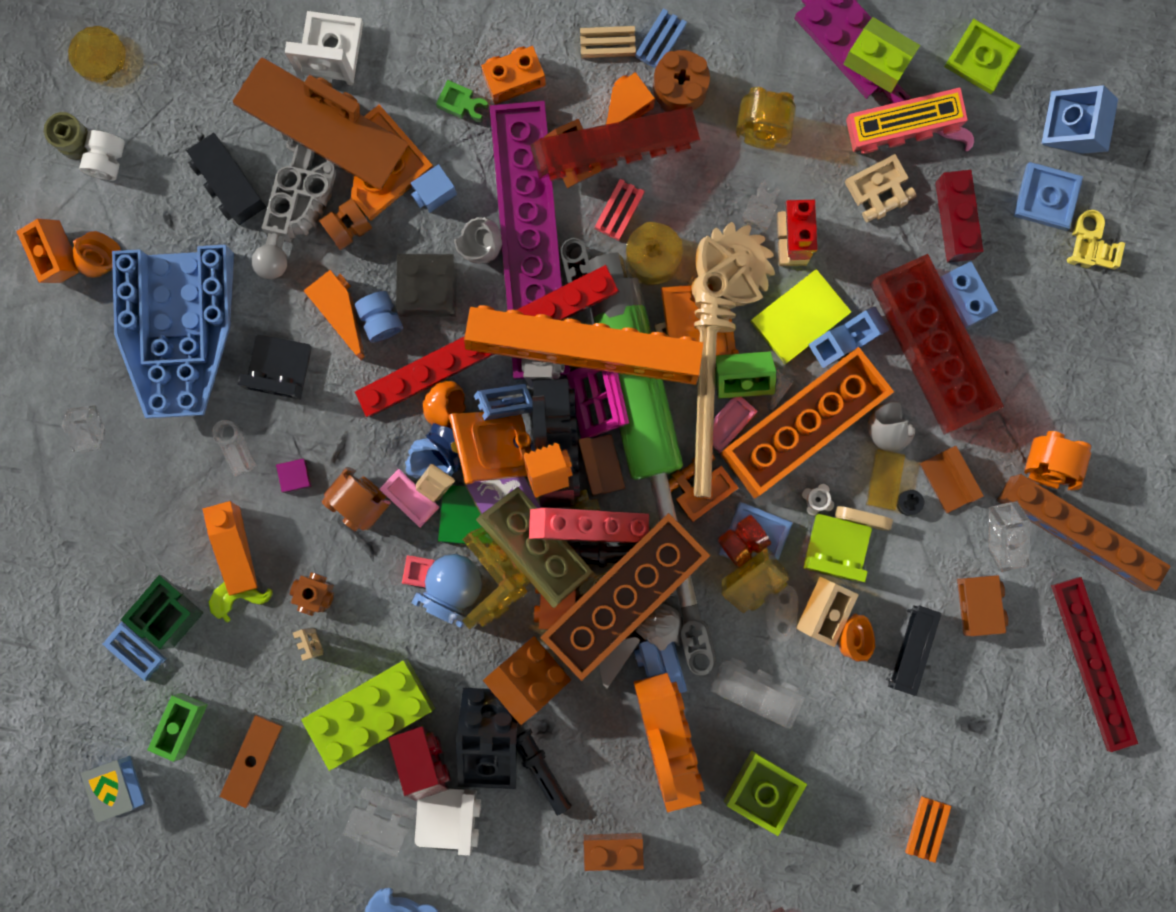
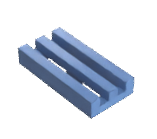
[635,8,687,69]
[474,384,533,421]
[102,622,167,681]

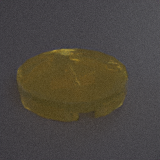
[68,26,126,82]

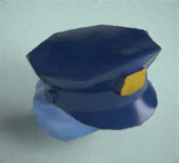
[405,423,461,479]

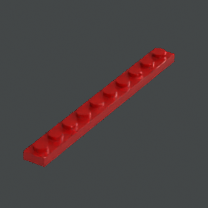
[355,265,620,418]

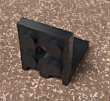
[456,688,518,789]

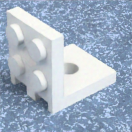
[285,11,363,86]

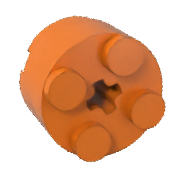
[1024,431,1092,490]

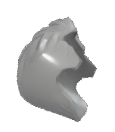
[635,604,683,651]

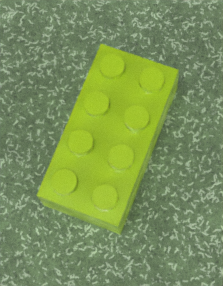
[301,659,436,771]

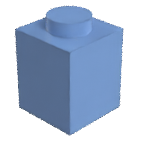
[411,164,457,213]

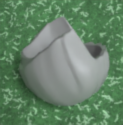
[454,217,502,264]
[867,401,915,451]

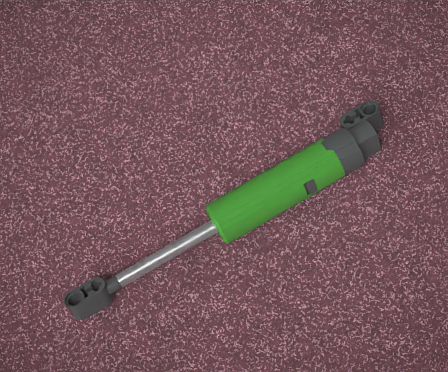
[561,238,717,676]

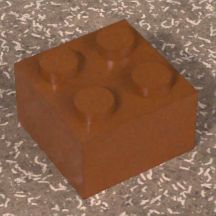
[482,636,571,725]

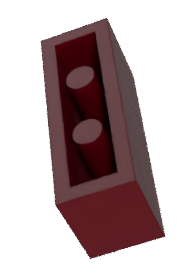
[935,169,984,263]

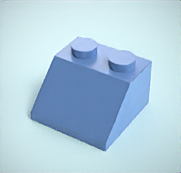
[1042,85,1118,154]

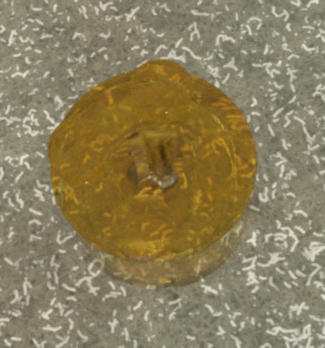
[736,87,796,149]
[625,222,683,286]

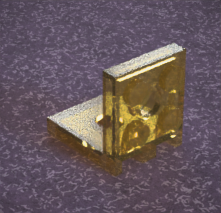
[462,527,531,630]

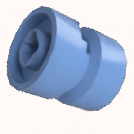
[354,291,403,343]

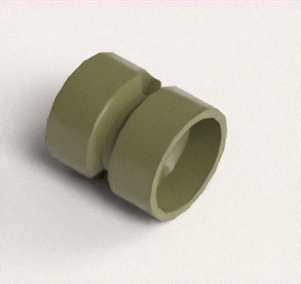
[43,112,89,160]

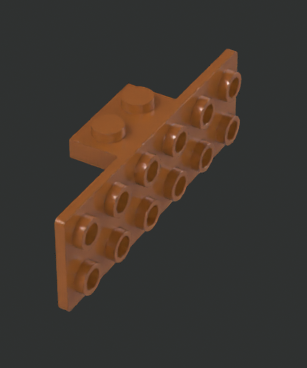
[233,57,408,190]

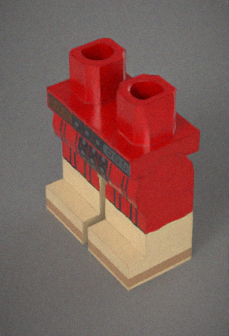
[777,199,818,266]

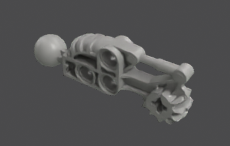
[252,133,336,279]

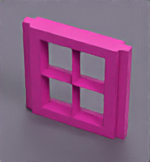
[567,367,629,439]

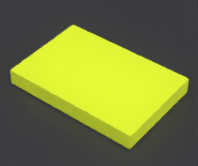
[750,269,851,365]

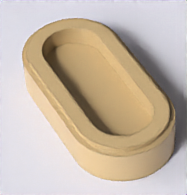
[835,506,893,531]

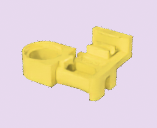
[1067,210,1125,270]

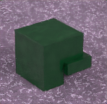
[120,575,204,649]

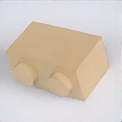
[796,577,859,647]

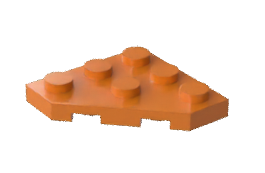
[351,104,434,221]

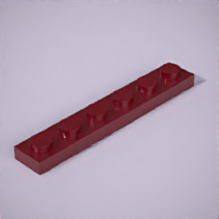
[1051,577,1139,752]

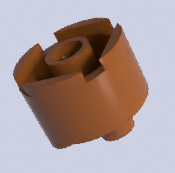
[653,50,710,116]
[321,467,391,531]

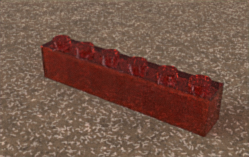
[530,107,700,181]

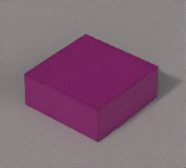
[276,458,312,493]

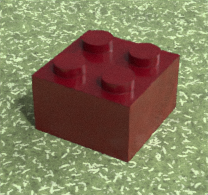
[388,726,451,801]

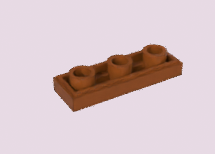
[219,714,283,808]

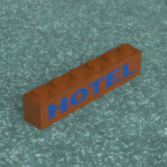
[996,474,1171,591]

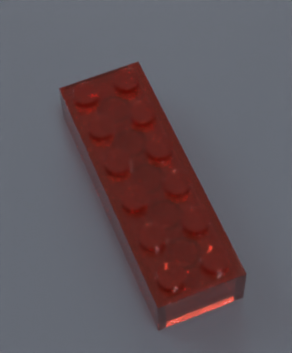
[870,254,1004,435]

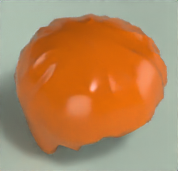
[423,381,466,429]

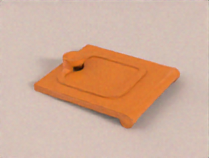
[661,284,739,355]
[449,412,531,484]

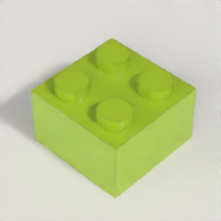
[723,750,807,836]

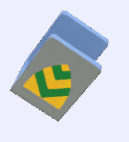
[81,756,145,822]

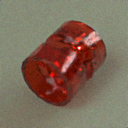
[717,515,772,568]

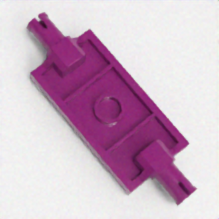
[794,0,912,103]

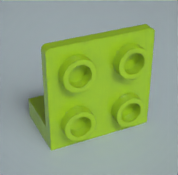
[803,514,872,583]

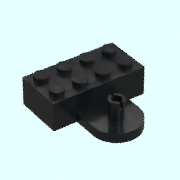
[532,379,580,508]

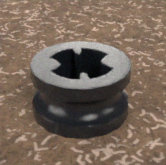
[896,490,924,516]

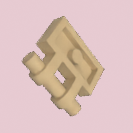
[845,154,916,222]

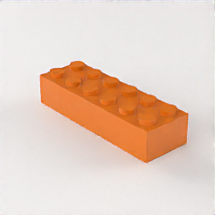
[720,347,894,499]

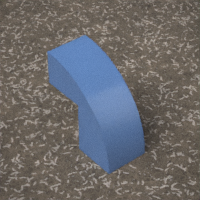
[808,306,889,368]

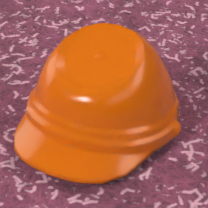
[73,231,121,278]
[837,613,875,662]

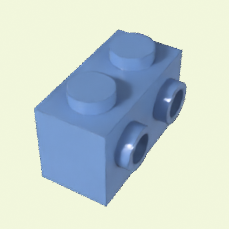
[934,261,998,331]

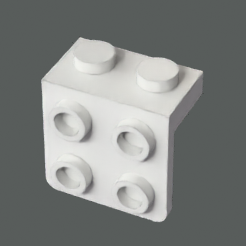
[415,788,481,856]

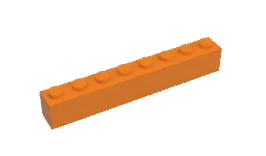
[464,305,704,385]

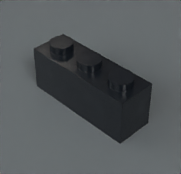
[186,132,266,225]

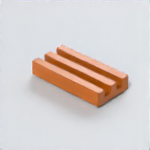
[905,796,951,863]

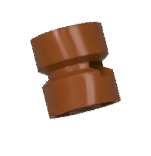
[319,198,372,251]

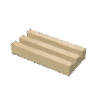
[580,26,636,58]
[293,628,324,661]

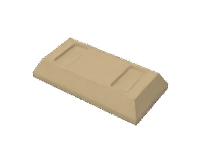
[416,464,455,502]

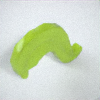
[208,582,273,623]

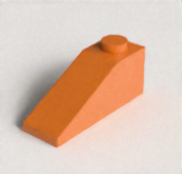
[304,270,365,360]
[202,501,258,596]

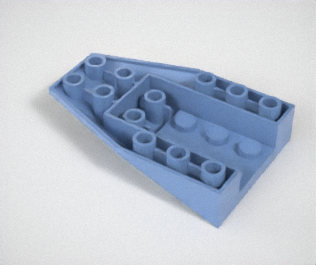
[112,245,234,419]

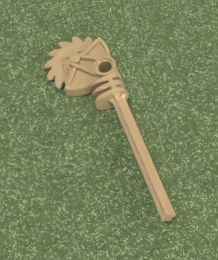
[691,222,775,498]

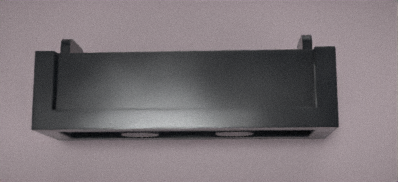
[886,605,942,696]

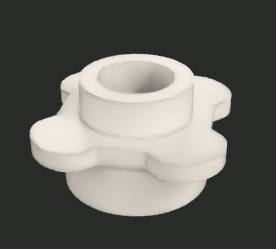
[802,484,834,515]

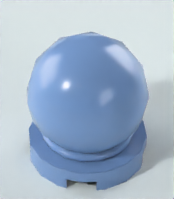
[411,554,482,628]

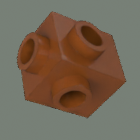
[290,572,334,616]

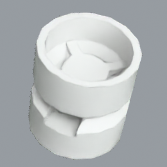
[79,130,125,181]

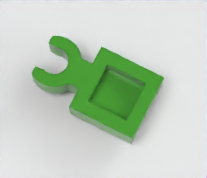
[436,80,489,122]

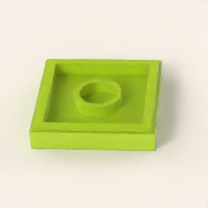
[944,18,1021,94]

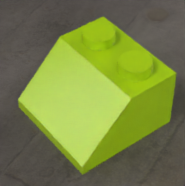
[843,17,921,93]

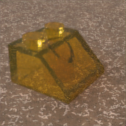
[722,546,789,613]

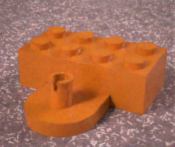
[633,673,705,813]

